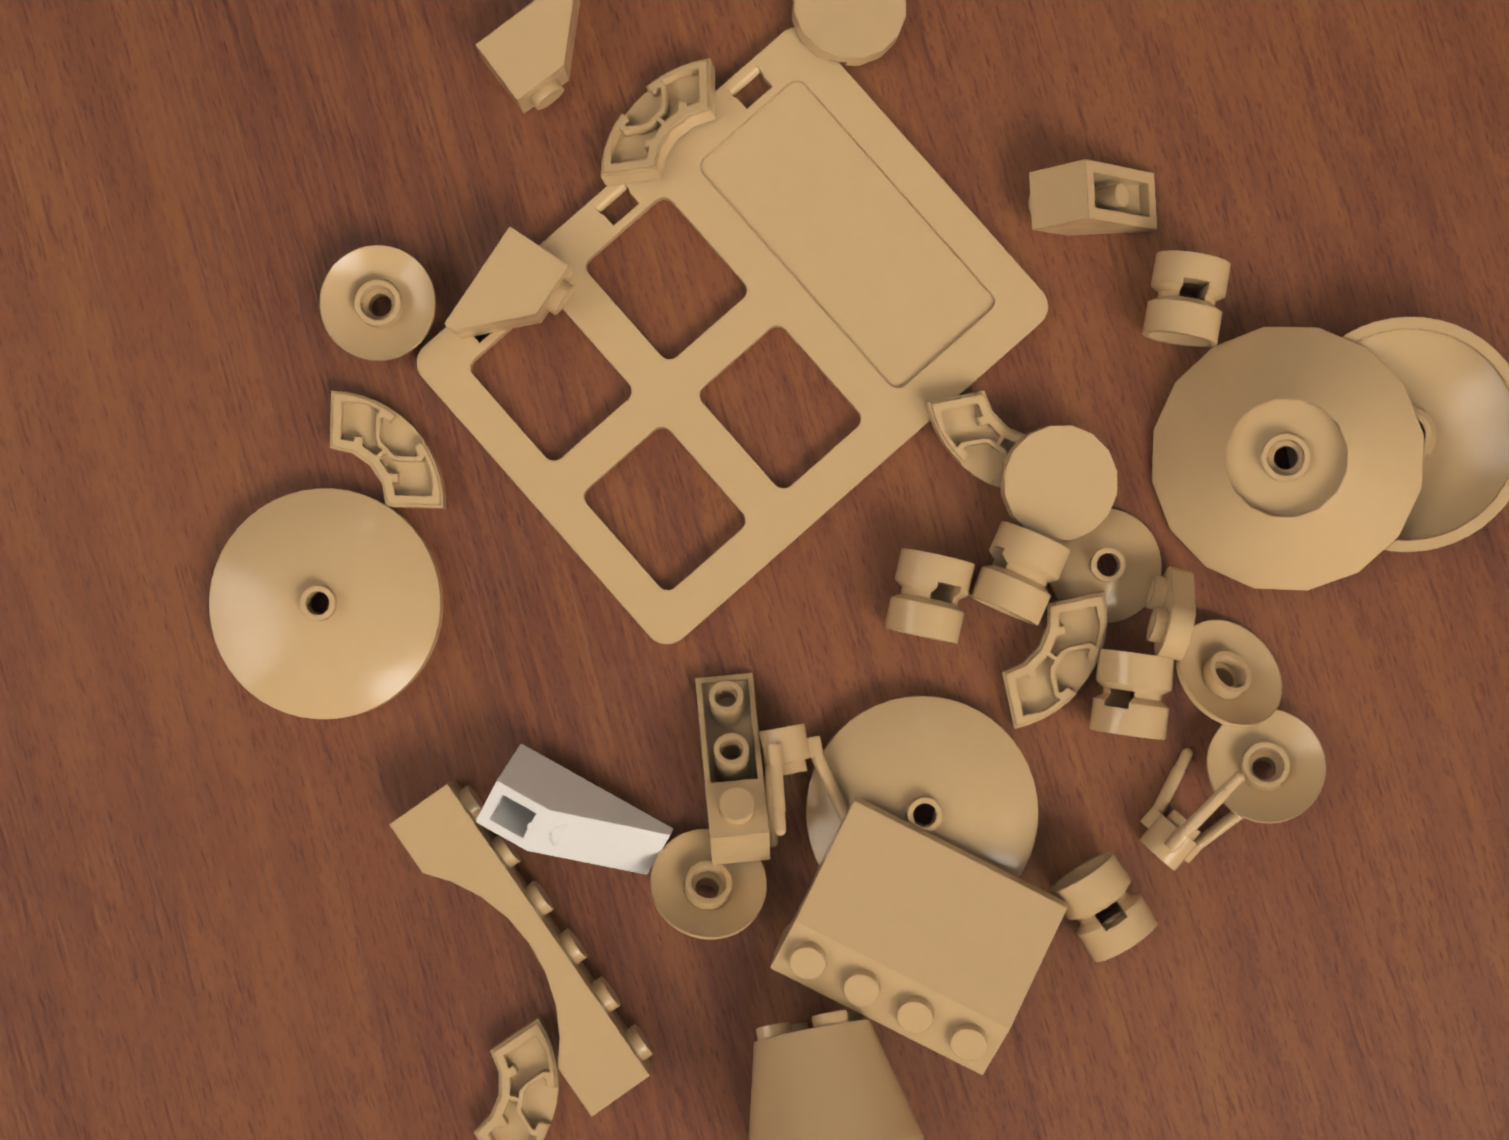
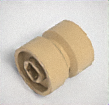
[1142,250,1231,348]
[969,521,1071,626]
[884,548,975,644]
[1089,649,1176,740]
[1049,851,1158,962]

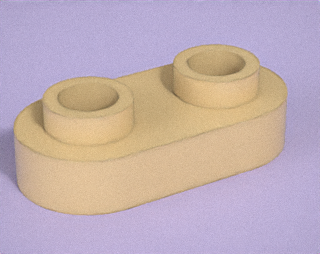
[1146,566,1196,661]

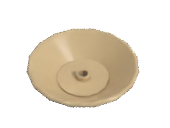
[1152,327,1424,591]

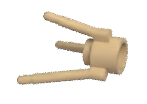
[759,723,849,847]
[1139,748,1245,871]

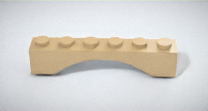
[389,780,654,1117]

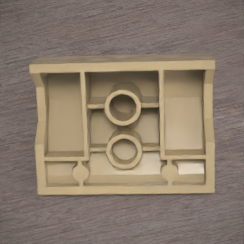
[770,796,1068,1075]

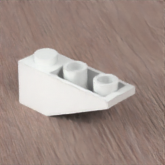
[475,744,673,875]

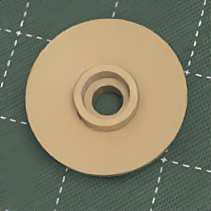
[320,245,436,361]
[1048,509,1162,623]
[1176,620,1282,728]
[1206,709,1326,824]
[650,829,767,940]

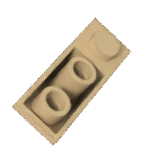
[695,673,770,865]

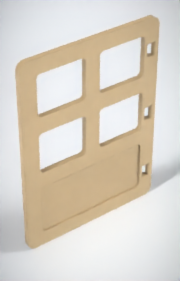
[417,27,1048,644]

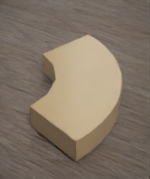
[601,58,716,186]
[330,391,446,509]
[925,391,1025,489]
[1002,591,1107,729]
[474,1015,560,1140]

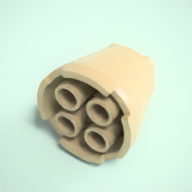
[749,1010,925,1140]

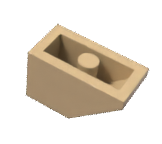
[475,0,580,114]
[1028,159,1157,236]
[444,227,574,339]

